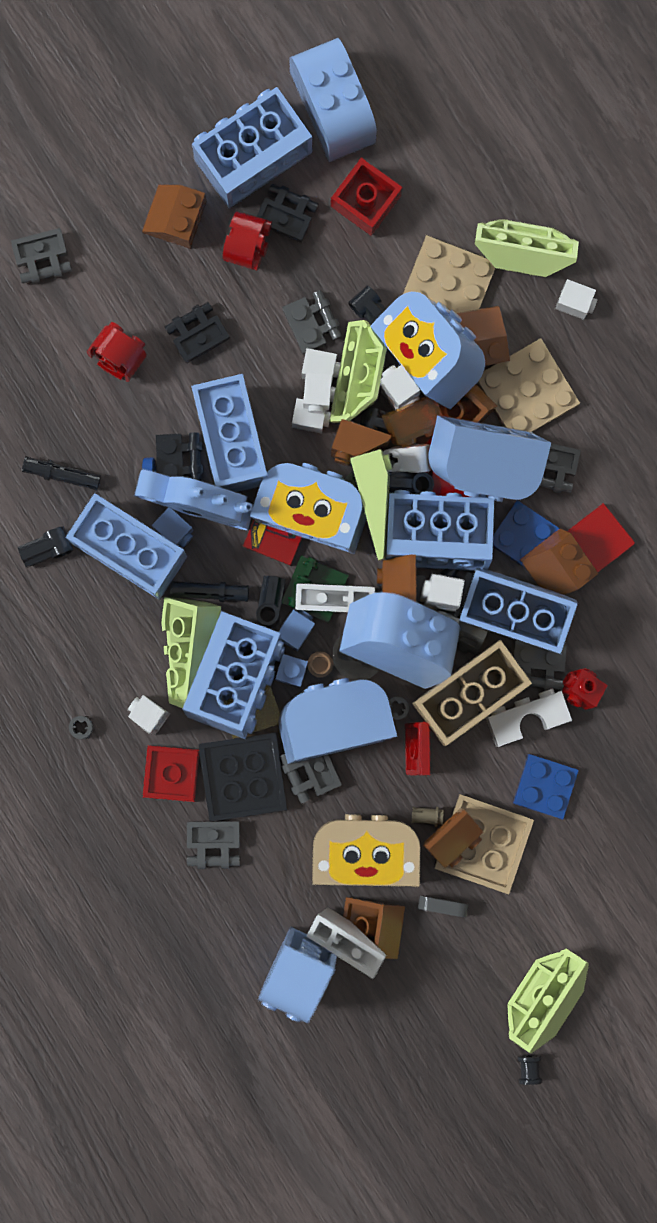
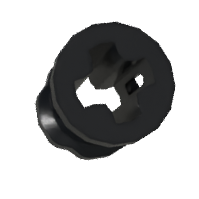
[518,1054,542,1085]

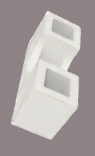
[292,348,340,433]
[380,365,420,417]
[420,574,464,614]
[486,689,572,747]

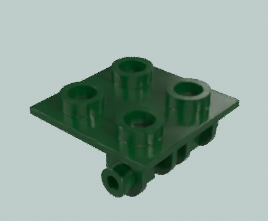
[282,556,349,623]

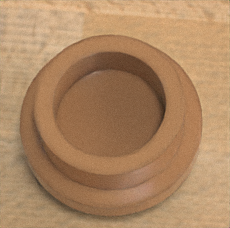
[307,652,333,678]

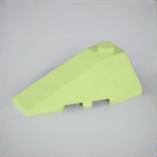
[350,449,392,561]
[161,597,221,708]

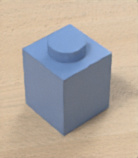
[152,507,193,548]
[279,610,315,652]
[275,654,308,688]

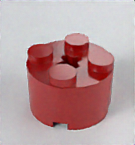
[223,211,272,271]
[87,322,147,382]

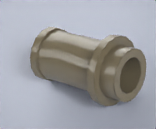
[412,807,444,827]

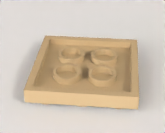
[403,235,495,313]
[477,338,580,432]
[434,794,534,894]

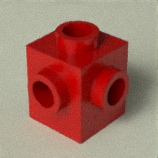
[562,668,608,710]

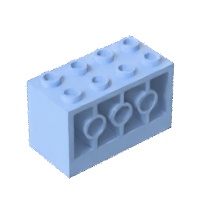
[192,87,312,208]
[191,374,267,492]
[385,490,494,571]
[66,493,187,600]
[183,611,285,739]

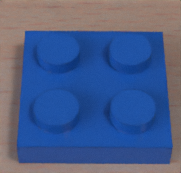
[493,500,560,569]
[513,754,578,819]

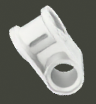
[383,444,431,473]

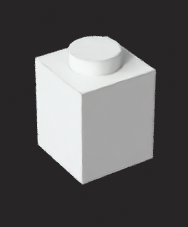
[555,279,597,319]
[303,373,332,414]

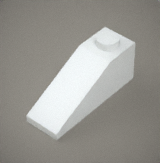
[295,584,376,612]
[128,695,170,735]
[306,908,386,979]

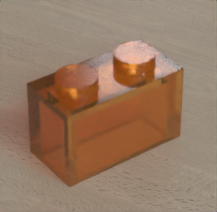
[382,396,443,447]

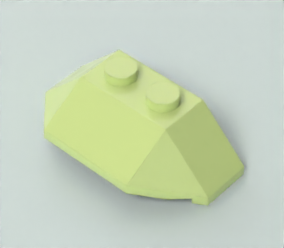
[475,219,579,277]
[329,320,387,423]
[508,949,589,1053]

